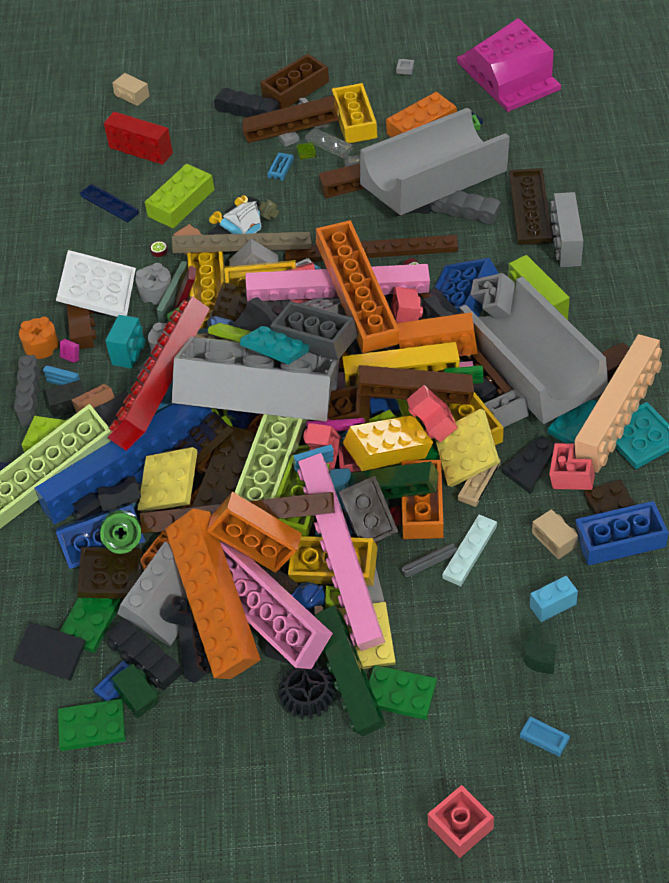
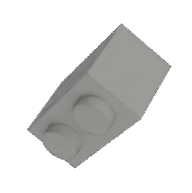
[484,389,528,428]

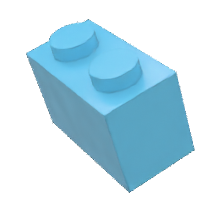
[530,576,578,622]

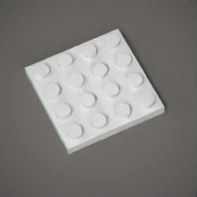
[56,250,136,317]

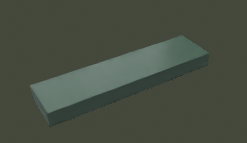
[157,261,188,323]

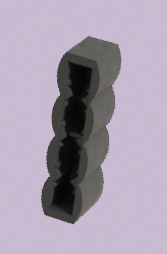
[430,190,500,224]
[14,355,41,426]

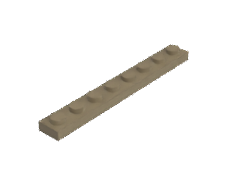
[172,232,312,253]

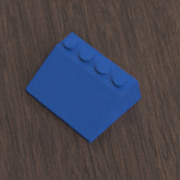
[435,258,499,317]

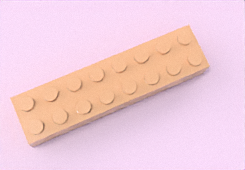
[575,334,662,473]

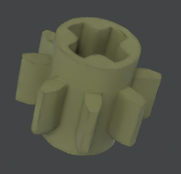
[258,199,279,220]

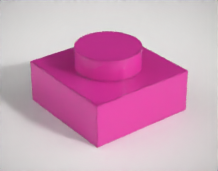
[60,339,79,363]

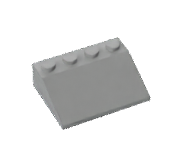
[117,542,188,647]

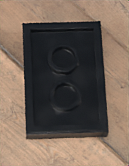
[13,622,87,681]

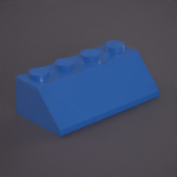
[576,501,669,565]
[56,503,146,569]

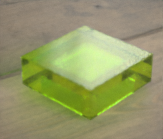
[297,142,316,160]

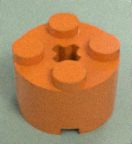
[19,317,59,359]

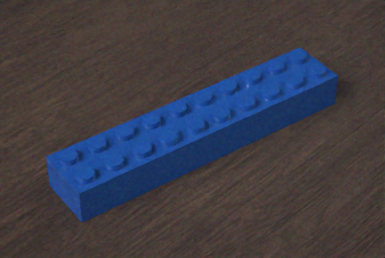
[34,403,212,525]

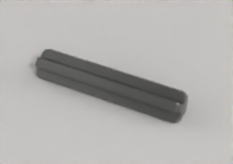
[401,543,457,578]

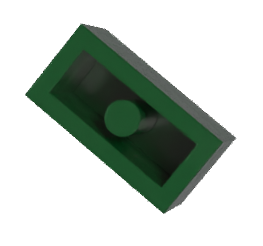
[112,664,159,718]

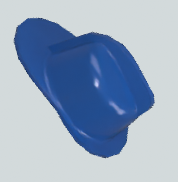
[292,582,326,615]

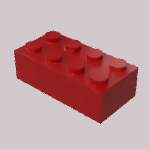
[104,112,173,165]

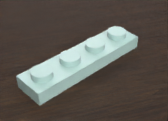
[443,515,497,586]

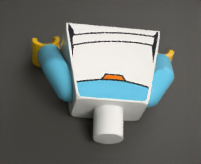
[209,195,261,234]

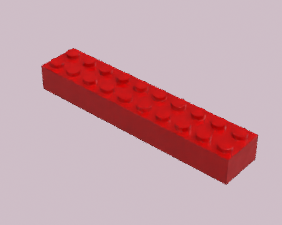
[107,296,209,451]

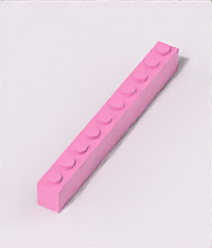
[246,264,430,302]
[298,453,386,651]

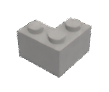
[230,239,278,266]
[471,273,515,318]

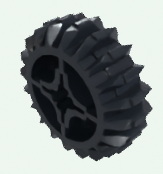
[278,665,336,720]

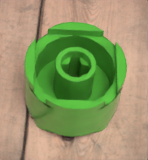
[100,510,141,554]

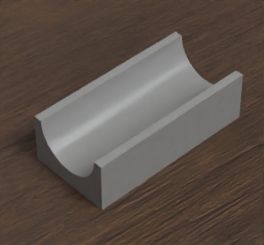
[360,108,510,215]
[460,276,608,424]
[172,337,340,422]

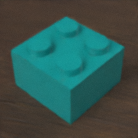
[105,315,146,369]

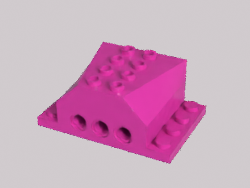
[457,18,561,112]

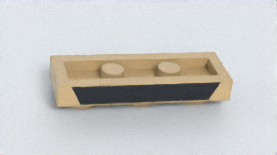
[458,459,501,507]

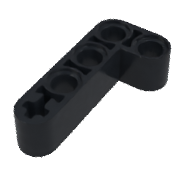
[160,597,211,683]

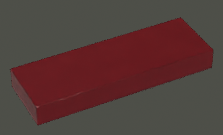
[174,266,196,310]

